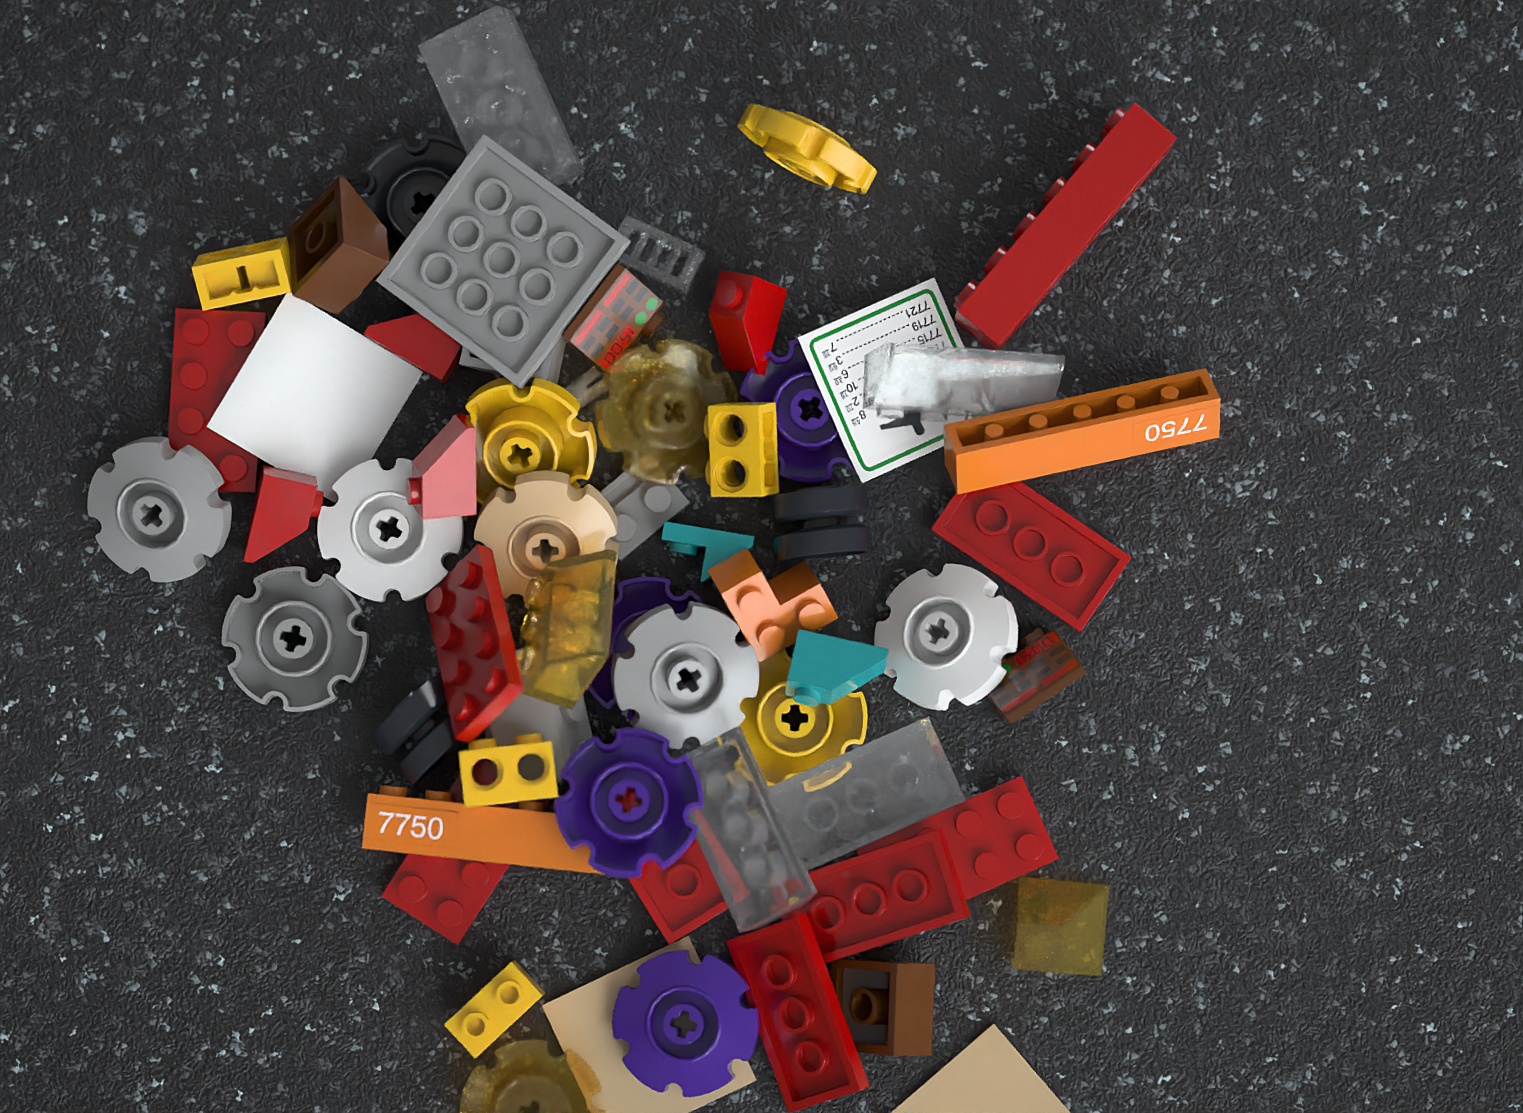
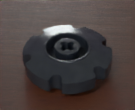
[355,134,471,262]

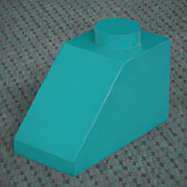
[785,629,889,706]

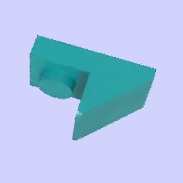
[661,521,755,585]

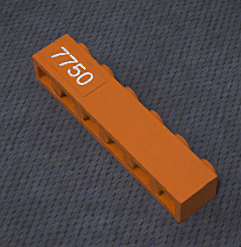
[944,368,1220,494]
[362,785,631,875]

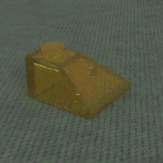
[1010,876,1110,976]

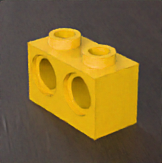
[191,237,292,311]
[704,402,779,497]
[459,733,558,807]
[444,960,545,1058]

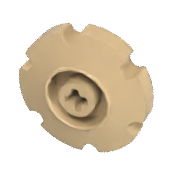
[474,471,620,611]

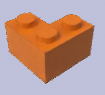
[707,548,838,663]

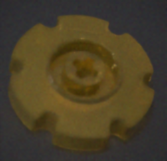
[595,339,739,485]
[459,1039,607,1113]

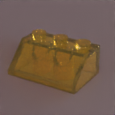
[518,549,617,710]

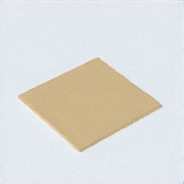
[542,936,757,1113]
[890,1023,1070,1113]

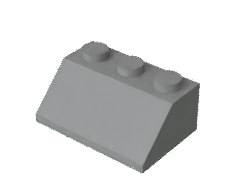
[484,640,593,784]

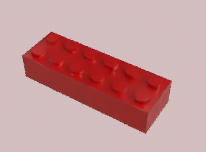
[953,103,1177,356]

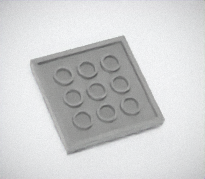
[376,134,631,389]

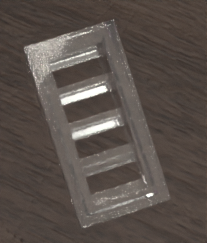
[617,215,707,295]

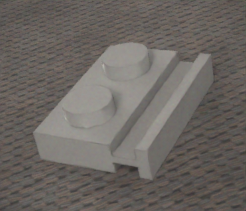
[600,453,690,561]

